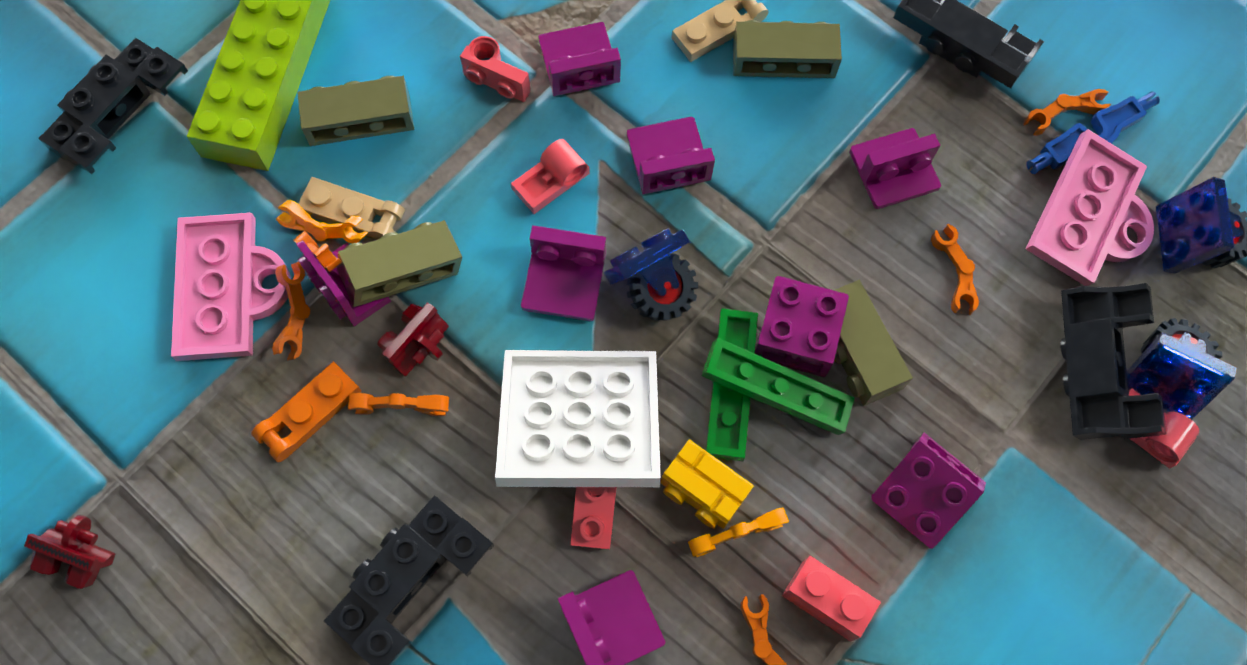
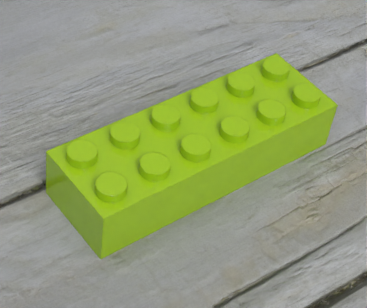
[187,0,330,171]

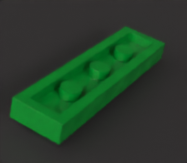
[705,308,758,462]
[701,338,855,435]

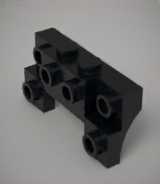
[893,0,1044,89]
[38,37,188,174]
[1060,283,1166,440]
[324,495,494,665]

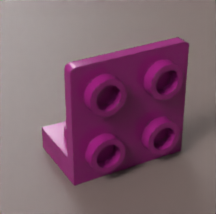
[538,22,621,96]
[627,117,715,195]
[521,225,606,321]
[296,240,391,327]
[755,276,849,378]
[871,433,986,549]
[557,570,666,665]

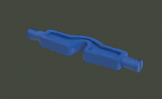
[1026,92,1160,174]

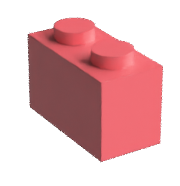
[782,556,881,642]

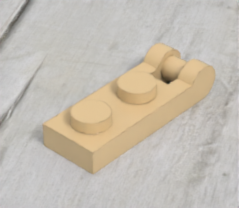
[672,0,769,62]
[298,177,405,240]

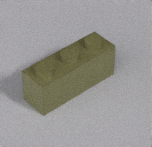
[733,20,842,78]
[297,75,415,146]
[337,220,462,307]
[834,279,913,406]

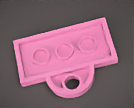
[1025,129,1154,286]
[171,213,291,361]

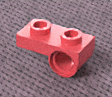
[460,36,530,102]
[511,139,590,214]
[1129,388,1199,469]
[570,487,617,549]

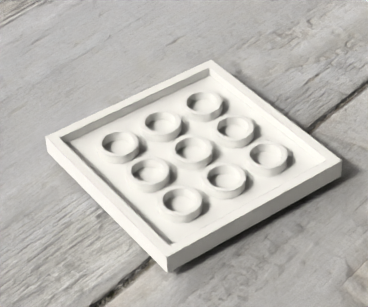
[495,350,660,487]

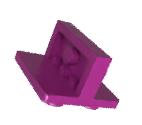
[849,128,941,209]

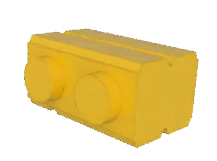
[660,439,754,529]

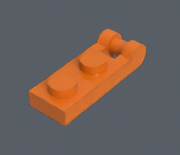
[251,361,361,462]

